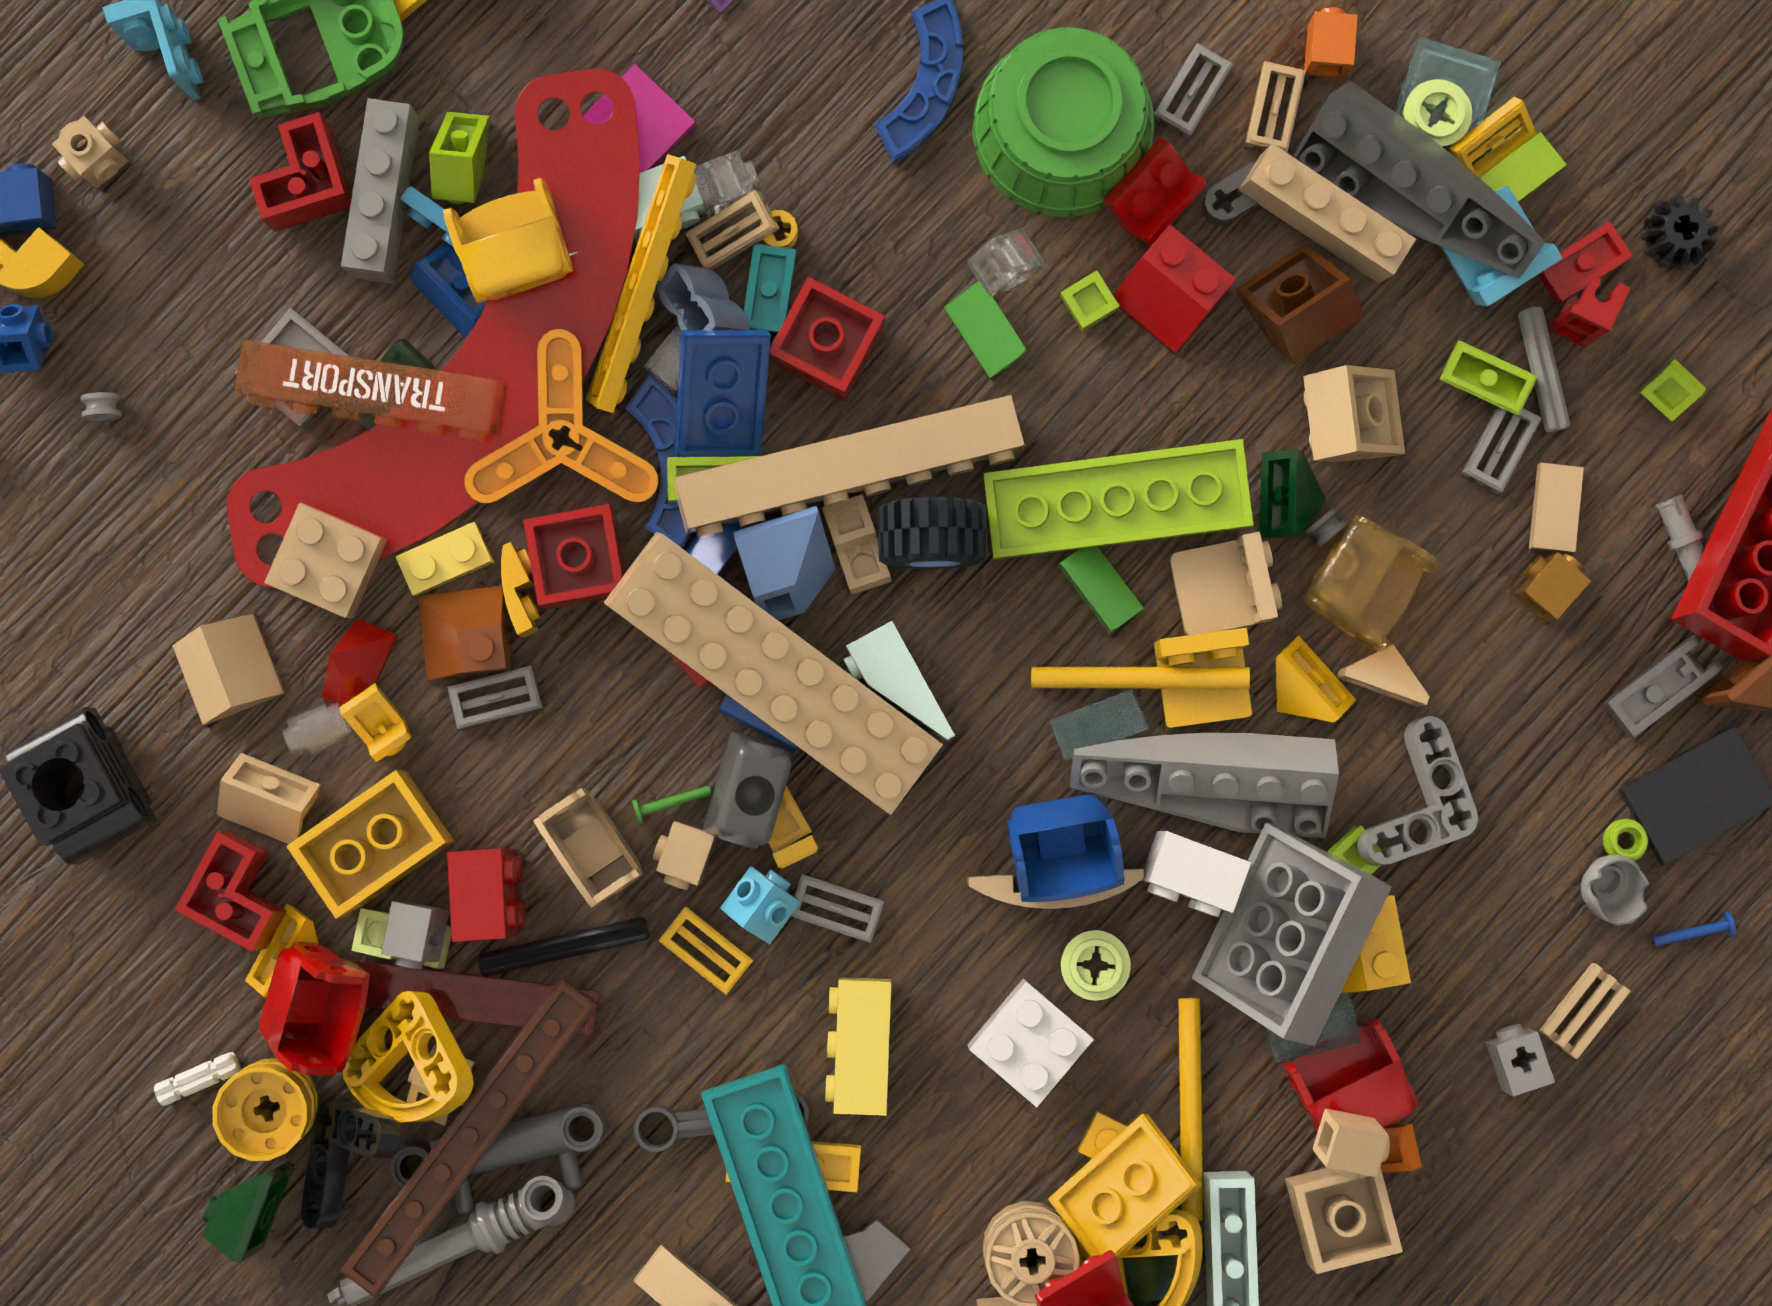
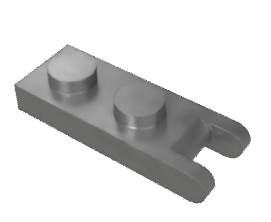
[1602,634,1724,738]

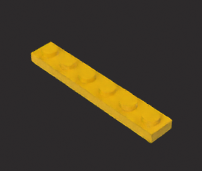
[586,154,696,413]

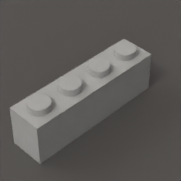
[341,98,420,284]

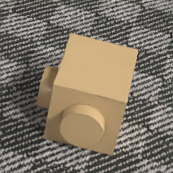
[653,821,718,890]
[1313,1108,1390,1179]

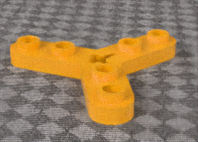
[464,329,659,503]

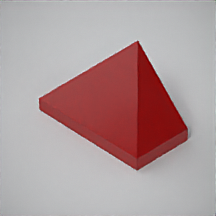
[322,618,398,706]

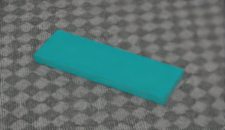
[701,1063,867,1306]

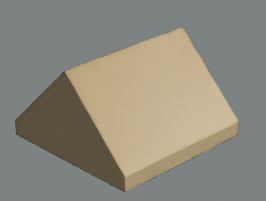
[172,613,285,725]

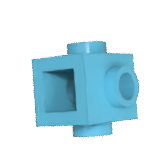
[720,866,800,945]

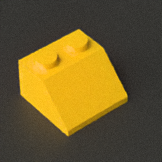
[1341,895,1411,993]

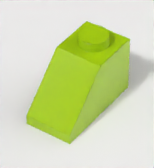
[429,112,490,204]

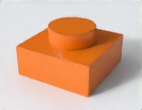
[1380,1123,1422,1173]

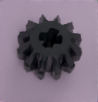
[1640,195,1719,270]

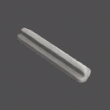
[1518,307,1570,432]

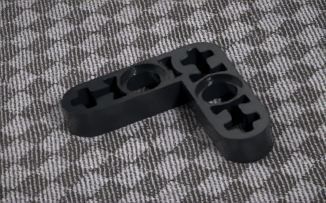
[301,1100,400,1228]

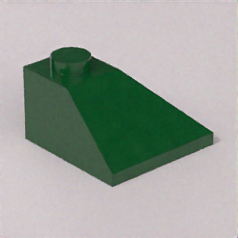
[203,1161,295,1263]

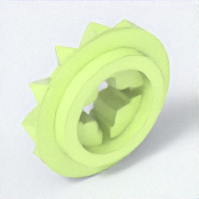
[1402,79,1472,147]
[1060,930,1131,1001]

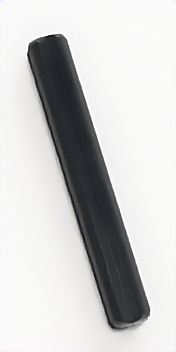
[478,917,649,977]

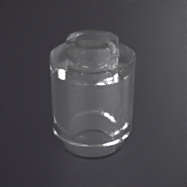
[282,702,352,758]

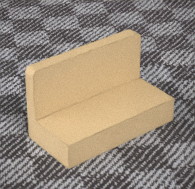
[217,753,320,844]

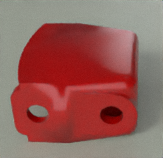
[259,942,370,1076]
[1281,1017,1419,1133]

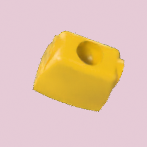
[443,178,573,303]

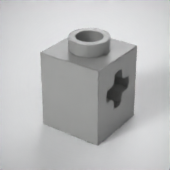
[381,901,450,969]
[1485,1024,1555,1097]

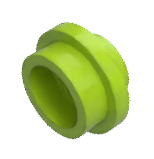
[1603,819,1648,861]

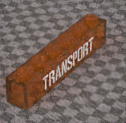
[234,339,507,442]

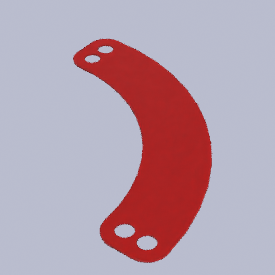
[227,68,640,588]

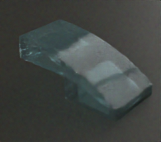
[1049,689,1150,761]

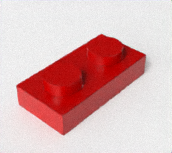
[1538,221,1634,305]

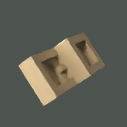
[822,494,892,595]

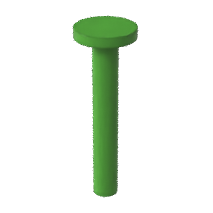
[632,785,712,825]

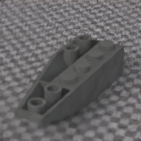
[1293,80,1546,278]

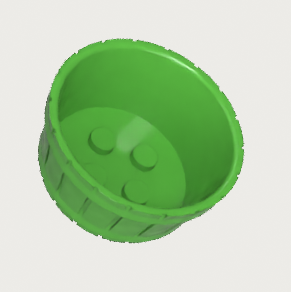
[972,27,1154,217]

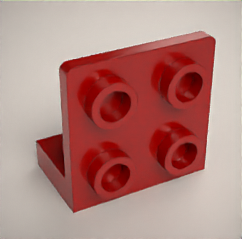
[1035,1250,1134,1306]

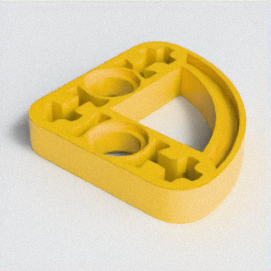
[342,991,473,1122]
[1074,1210,1203,1306]

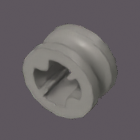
[80,392,122,421]

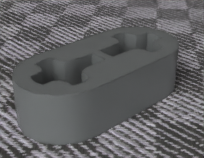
[1202,161,1259,225]

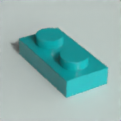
[743,243,797,335]

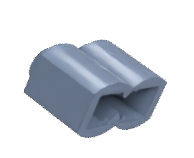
[657,263,750,330]

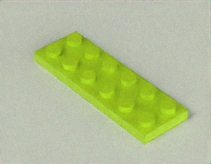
[983,439,1254,560]

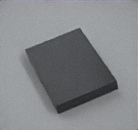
[1618,726,1772,865]

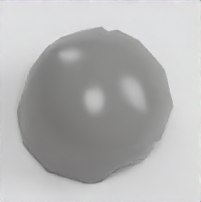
[1581,854,1649,926]

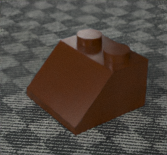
[1235,243,1364,364]

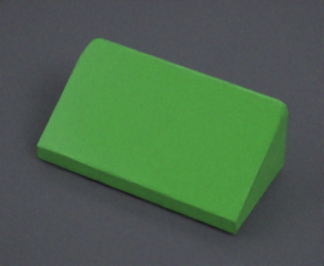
[944,280,1027,379]
[1058,547,1144,634]

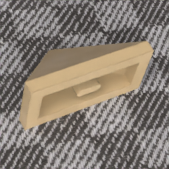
[1337,644,1430,707]

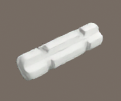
[154,1052,241,1106]

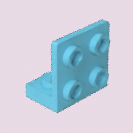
[102,0,203,100]
[1440,186,1563,307]

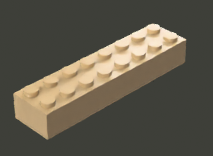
[604,532,943,815]

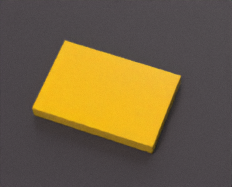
[1048,1114,1202,1259]

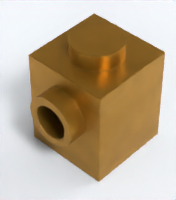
[1513,552,1591,624]

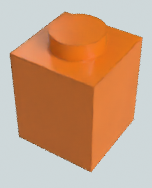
[1304,7,1358,78]

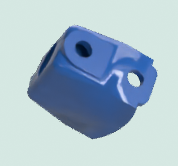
[1006,794,1125,902]

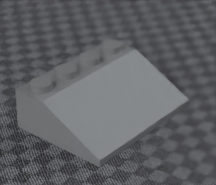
[1192,823,1392,1046]

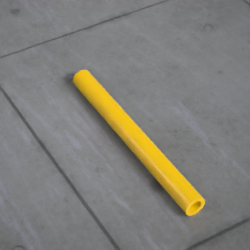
[1031,667,1250,689]
[1178,998,1203,1221]

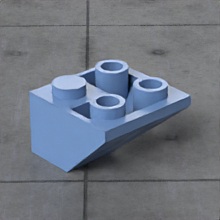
[733,506,836,621]

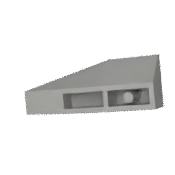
[1070,733,1339,839]

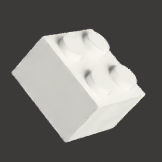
[1141,831,1251,918]
[967,978,1094,1107]

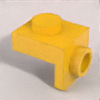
[339,683,411,762]

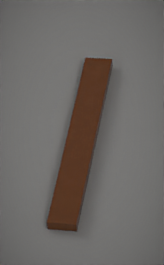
[340,979,597,1298]

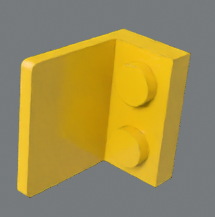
[1154,627,1252,728]

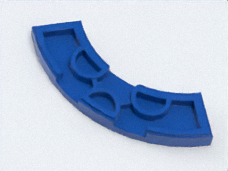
[874,0,963,165]
[625,375,693,549]

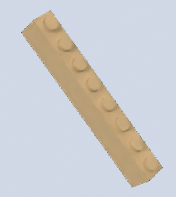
[673,395,1025,538]

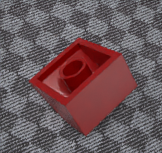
[1113,224,1236,354]

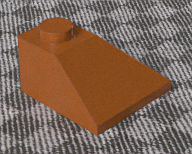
[418,585,514,681]
[1696,655,1772,711]

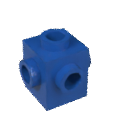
[0,304,53,373]

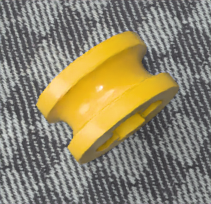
[760,210,798,249]

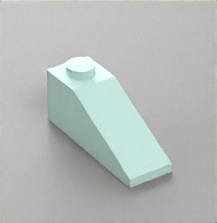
[843,621,955,741]

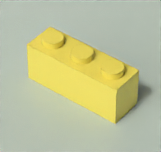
[825,977,891,1116]

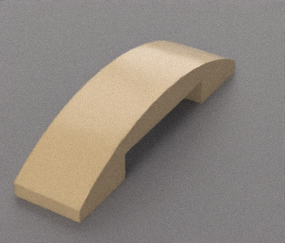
[967,868,1145,909]

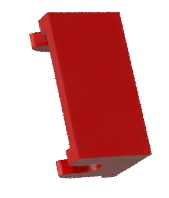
[1547,277,1631,348]

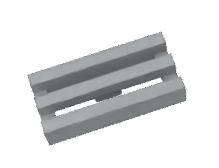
[1154,43,1233,139]
[1461,407,1542,495]
[447,666,544,729]
[791,874,884,943]

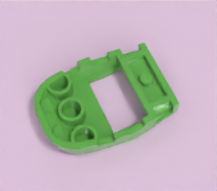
[217,0,404,119]

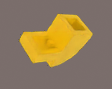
[0,227,85,298]

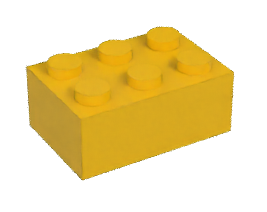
[286,770,455,919]

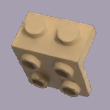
[1169,531,1282,635]

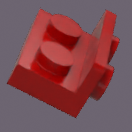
[1103,138,1207,244]

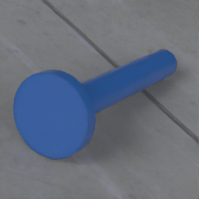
[1652,912,1736,947]

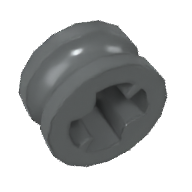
[1305,506,1349,547]

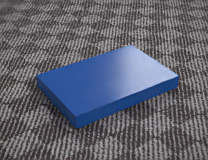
[674,330,771,457]

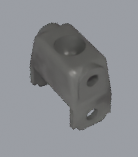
[703,731,792,849]

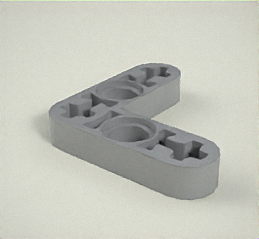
[1357,716,1478,866]

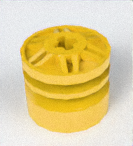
[212,1058,319,1161]

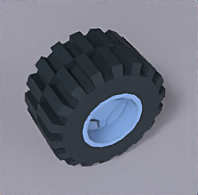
[878,497,988,569]

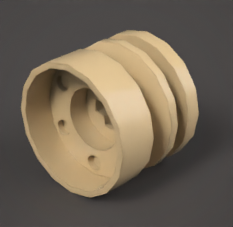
[982,1201,1080,1306]

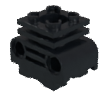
[0,707,157,865]

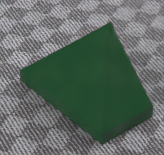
[1259,449,1326,539]

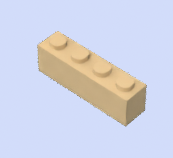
[1238,144,1416,284]

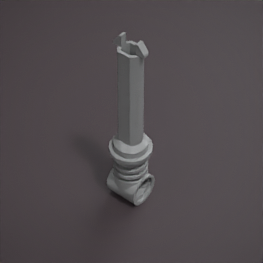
[327,1176,575,1306]

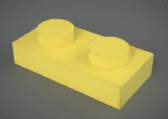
[395,522,494,597]

